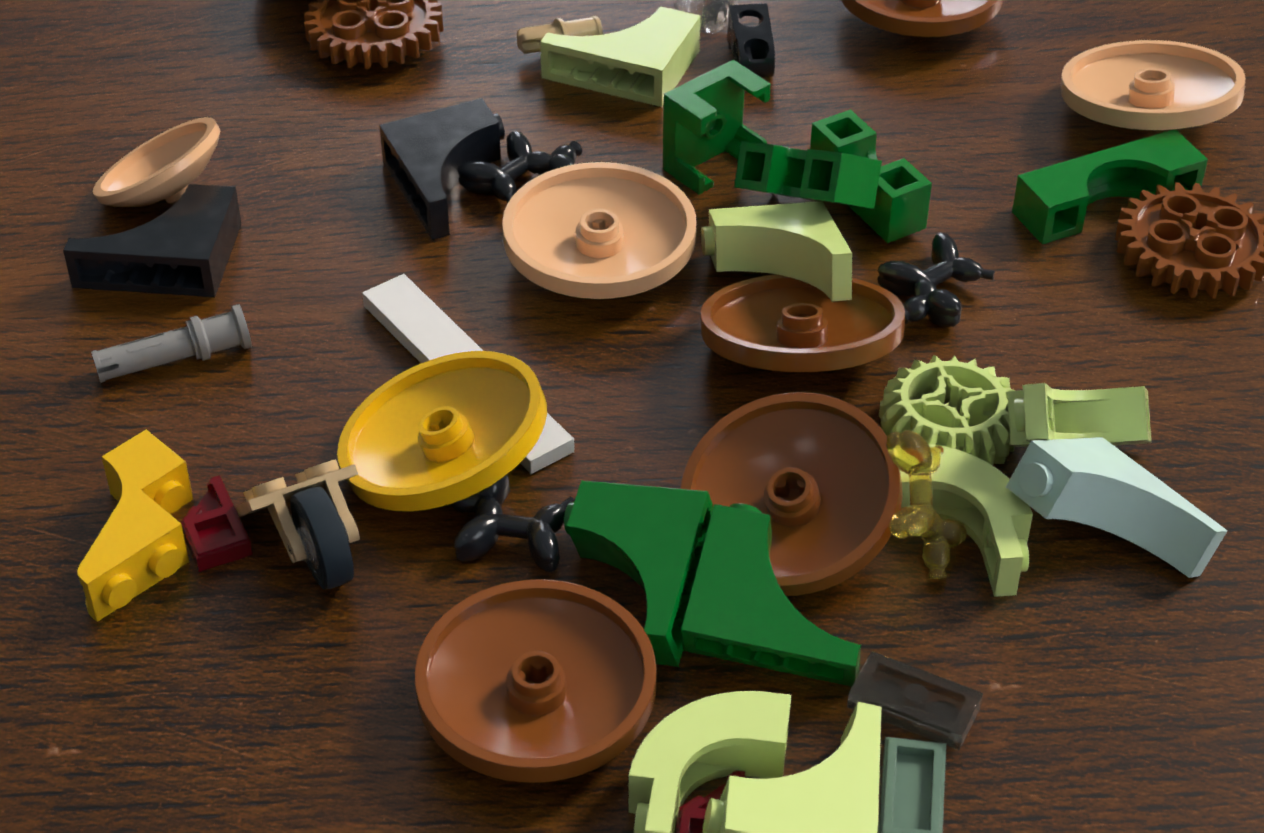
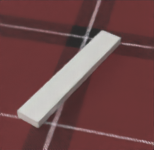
[362,274,575,474]

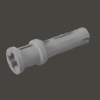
[91,304,252,383]

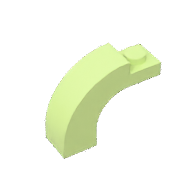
[1007,383,1152,447]
[892,443,1033,597]
[628,691,791,833]

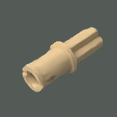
[517,16,603,54]

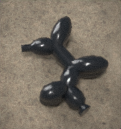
[457,131,582,204]
[877,232,995,328]
[445,474,575,573]

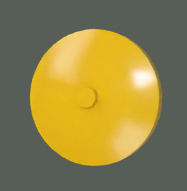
[337,351,547,511]

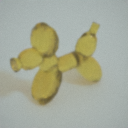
[886,430,967,579]

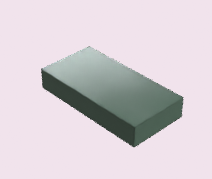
[878,737,946,833]

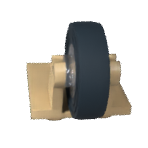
[235,459,360,590]

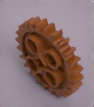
[304,0,444,69]
[1115,182,1264,299]

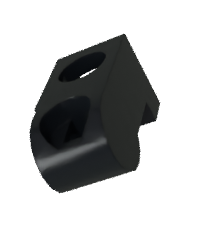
[727,3,775,77]

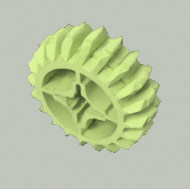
[879,355,1016,465]

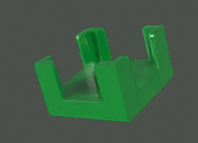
[662,60,771,195]

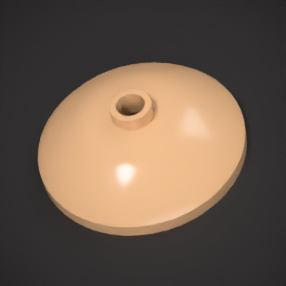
[93,117,220,207]

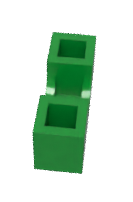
[810,109,932,243]
[734,141,882,209]

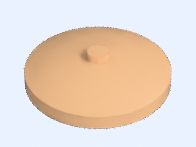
[1061,40,1245,130]
[503,162,697,299]

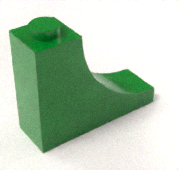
[564,480,714,667]
[681,503,861,687]

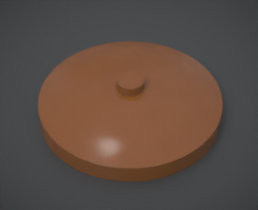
[841,0,1004,37]
[701,274,905,372]
[681,392,902,596]
[415,579,656,783]

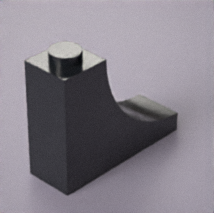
[379,98,505,240]
[63,184,242,297]

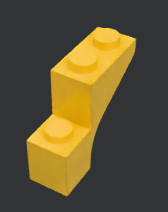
[77,429,193,622]

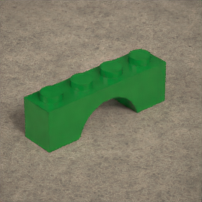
[1012,129,1208,244]

